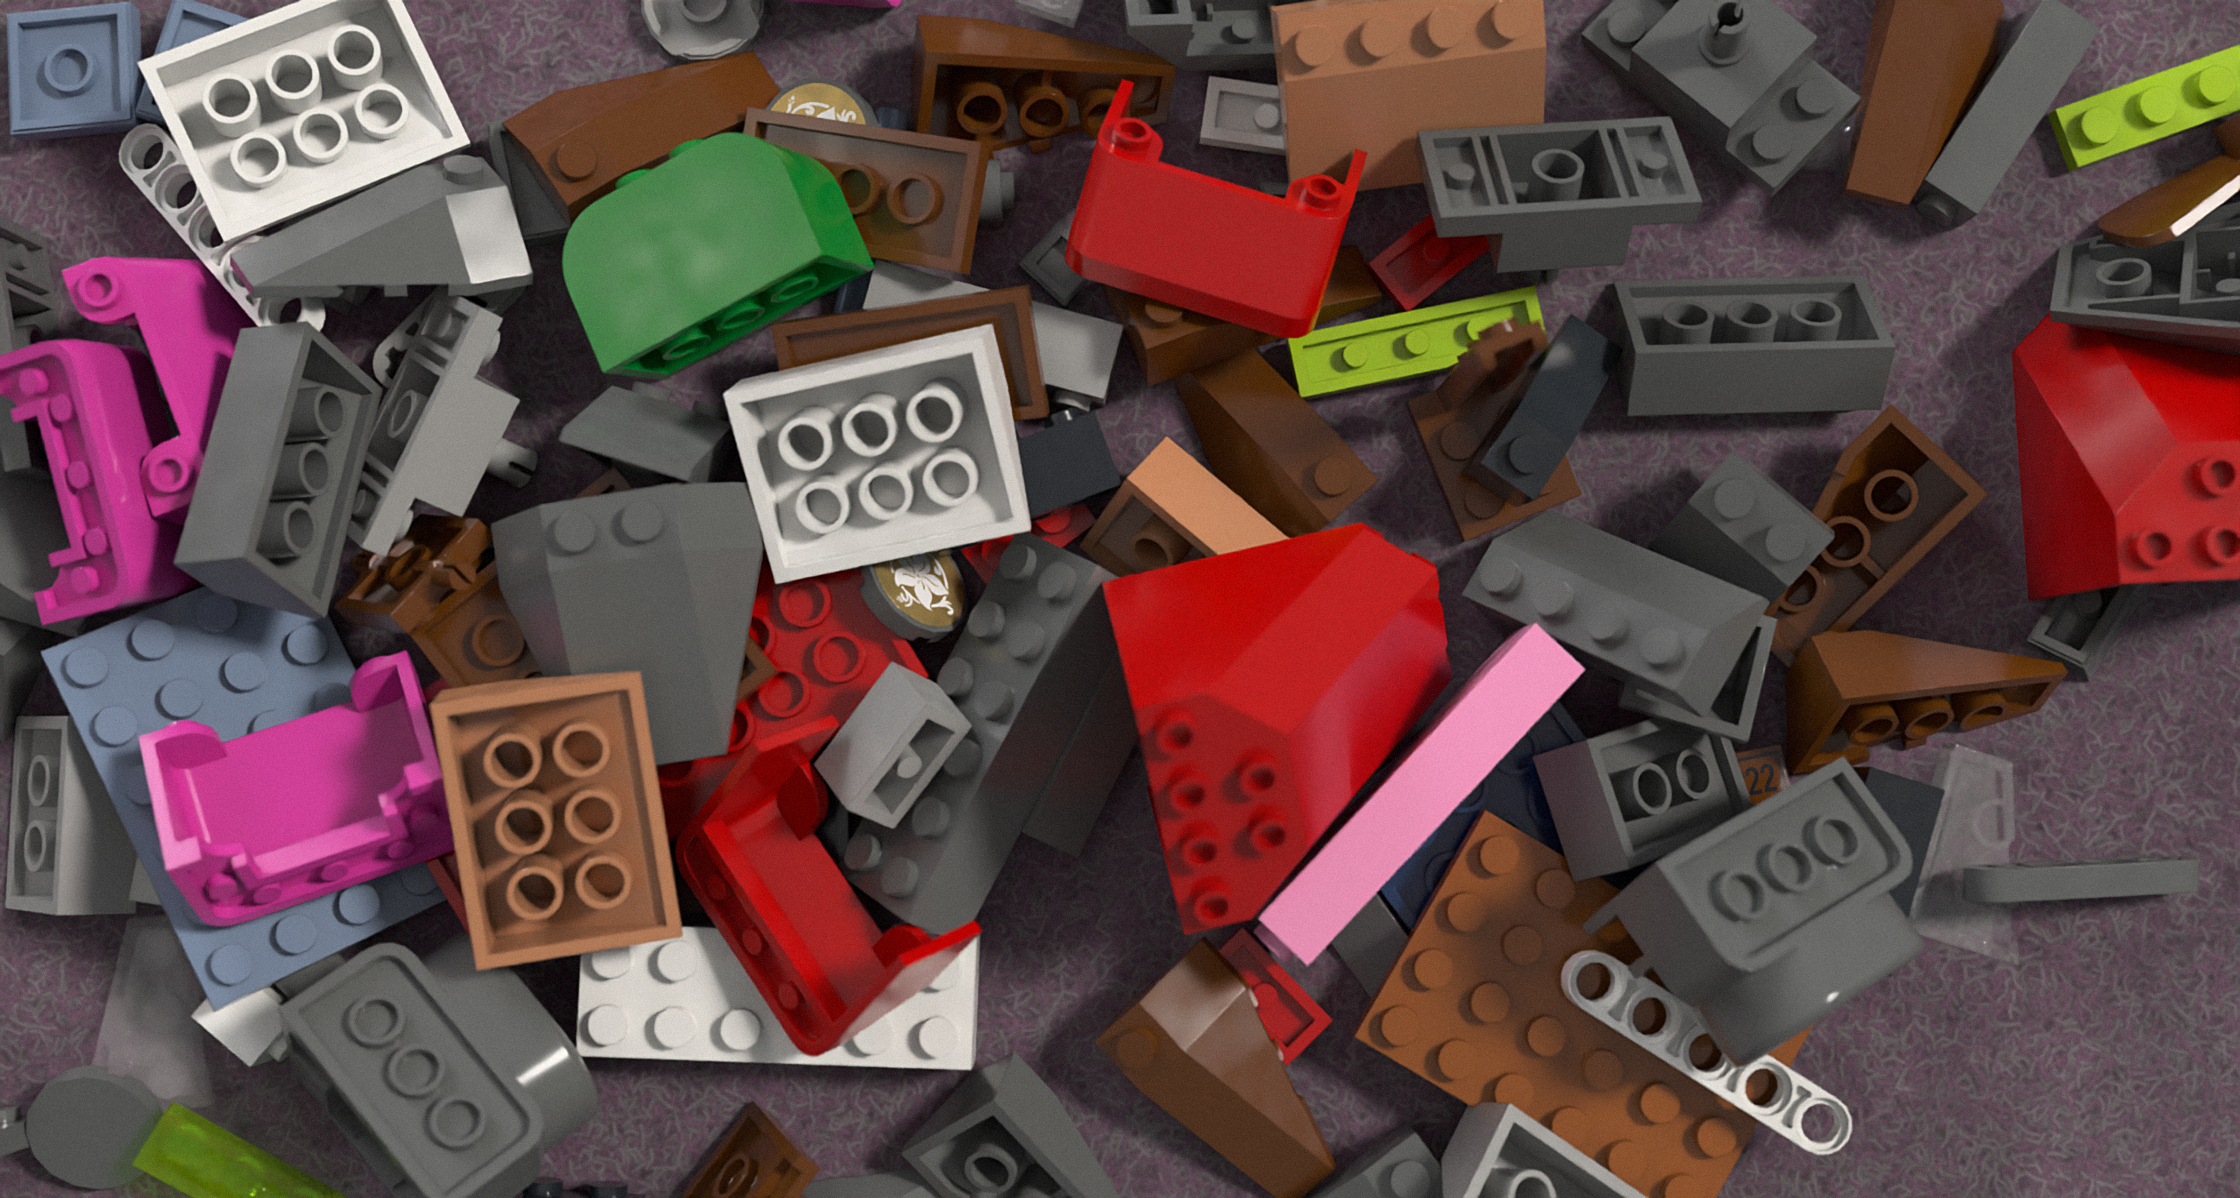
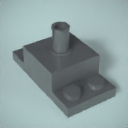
[1581,0,1861,198]
[1415,116,1702,286]
[0,215,62,485]

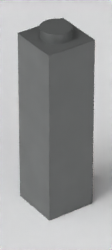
[1913,0,2101,228]

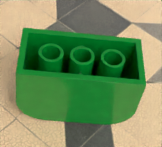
[562,133,875,380]

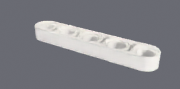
[119,123,325,332]
[1561,950,1852,1155]

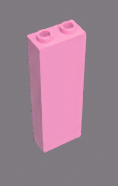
[1253,623,1585,966]

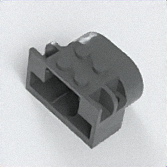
[1582,756,1924,1069]
[278,931,599,1198]

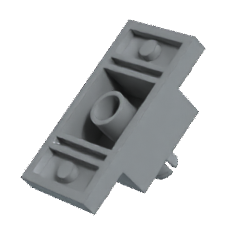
[347,286,537,557]

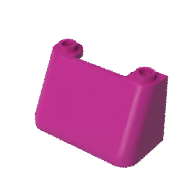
[61,257,258,526]
[0,339,201,626]
[139,650,455,926]

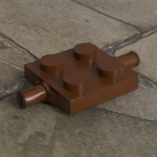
[334,514,493,634]

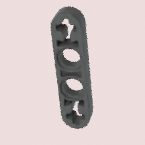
[1962,856,2200,902]

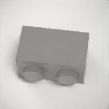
[814,661,972,829]

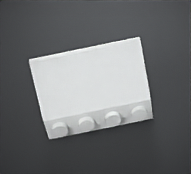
[137,0,471,245]
[723,324,1031,584]

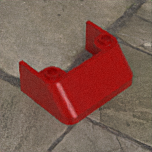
[1065,79,1368,338]
[676,714,982,1057]

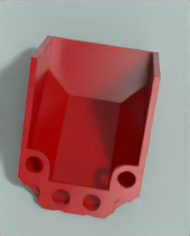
[2011,312,2240,601]
[1102,522,1452,935]

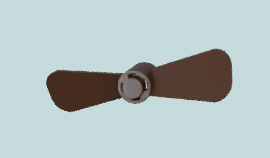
[2097,114,2240,248]

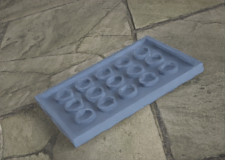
[41,586,448,1012]

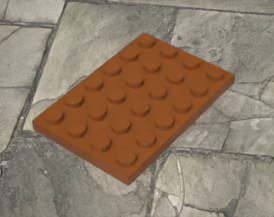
[1351,809,1814,1198]

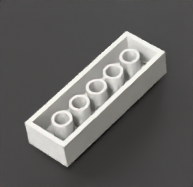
[576,922,980,1070]

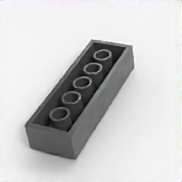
[837,531,1119,936]

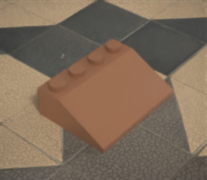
[1270,0,1546,192]
[430,671,683,970]

